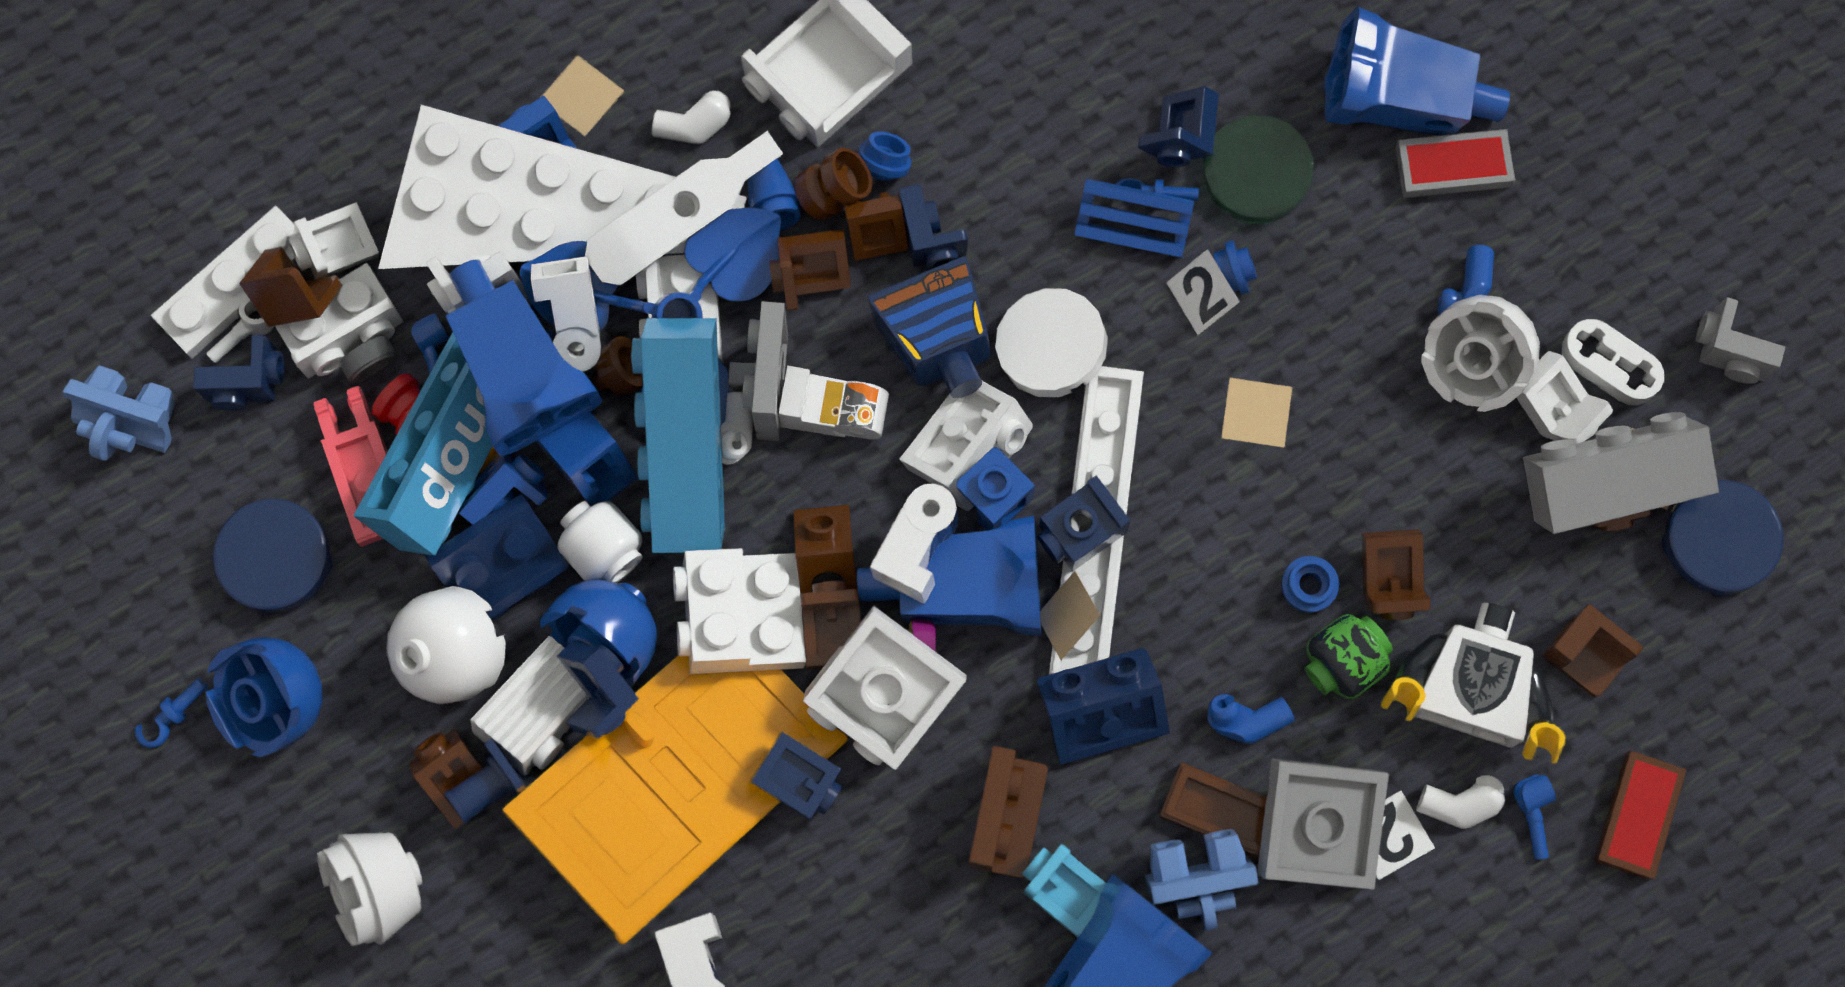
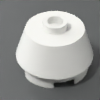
[317,833,422,946]

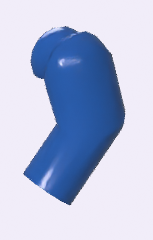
[1437,245,1494,315]
[1207,694,1295,744]

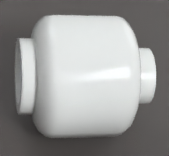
[558,501,643,583]

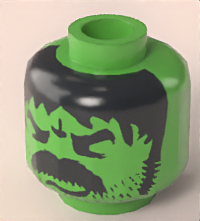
[1305,614,1393,699]

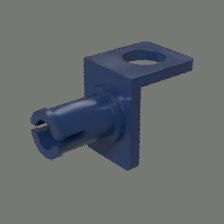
[444,739,567,824]

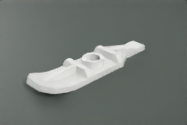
[585,131,783,285]

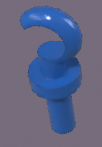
[1115,178,1199,202]
[134,678,208,748]

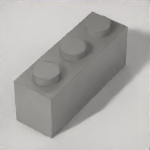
[1523,412,1719,534]

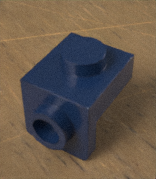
[1138,86,1219,167]
[193,334,284,411]
[557,640,639,738]

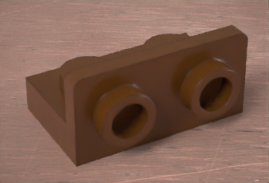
[969,746,1048,879]

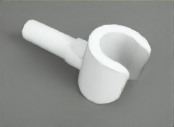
[206,296,274,363]

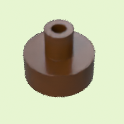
[592,336,643,396]

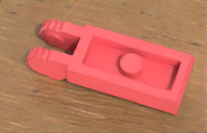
[313,386,388,547]

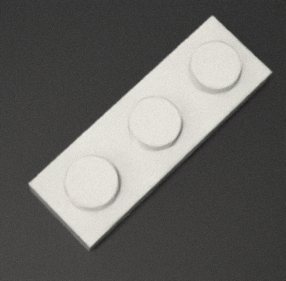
[151,206,298,358]

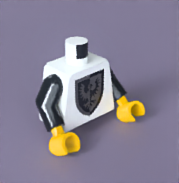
[1381,603,1565,764]

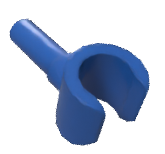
[411,313,449,375]
[1513,774,1556,859]

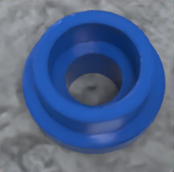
[857,132,912,181]
[1213,240,1257,295]
[1281,556,1339,613]

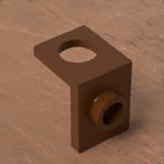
[794,505,857,594]

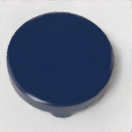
[1662,480,1784,597]
[213,499,333,615]

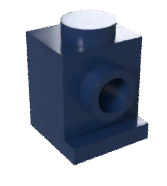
[1037,475,1131,572]

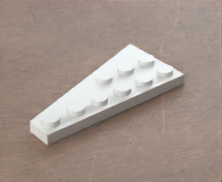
[378,105,747,269]

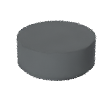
[338,336,397,383]

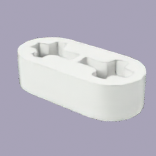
[1562,319,1664,405]

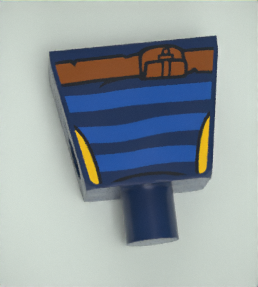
[868,256,991,398]

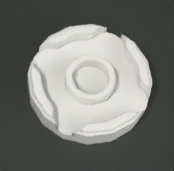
[995,288,1108,397]

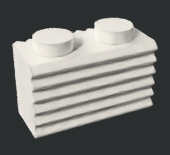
[470,636,589,776]

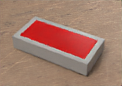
[1395,129,1515,198]

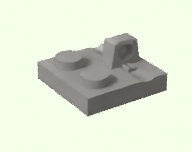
[728,301,788,441]
[1257,759,1389,889]

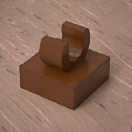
[844,192,909,261]

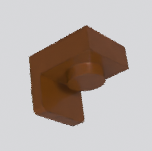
[409,729,483,829]

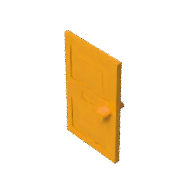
[502,655,848,945]

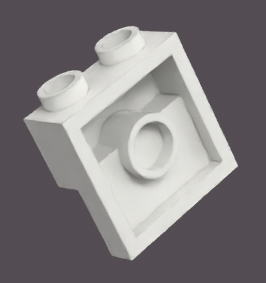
[673,549,806,674]
[803,606,966,770]

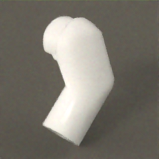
[652,91,730,144]
[721,392,753,464]
[1416,775,1505,829]

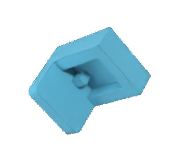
[1022,844,1106,937]

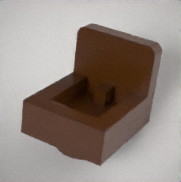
[769,229,851,311]
[1362,529,1430,620]
[800,581,861,669]

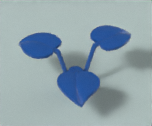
[520,208,781,425]

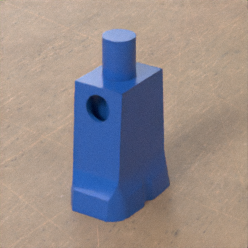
[1323,7,1510,136]
[446,259,603,456]
[857,516,1041,636]
[1044,874,1213,987]

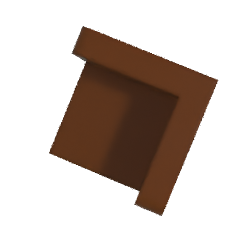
[239,246,343,327]
[1542,604,1643,697]

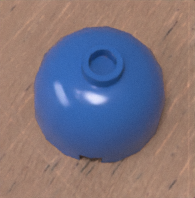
[539,579,658,688]
[206,637,323,757]

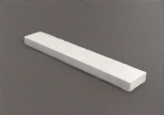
[1049,366,1144,674]

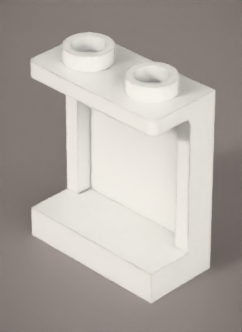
[741,0,912,148]

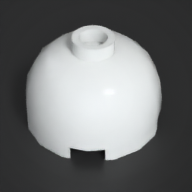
[1421,295,1540,412]
[387,586,506,704]

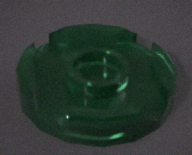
[1203,115,1313,224]

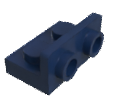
[425,493,569,620]
[1037,648,1170,765]

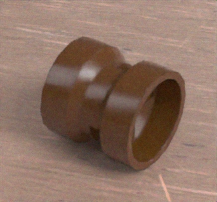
[794,147,872,221]

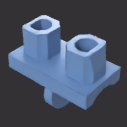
[63,365,175,460]
[1145,829,1258,931]

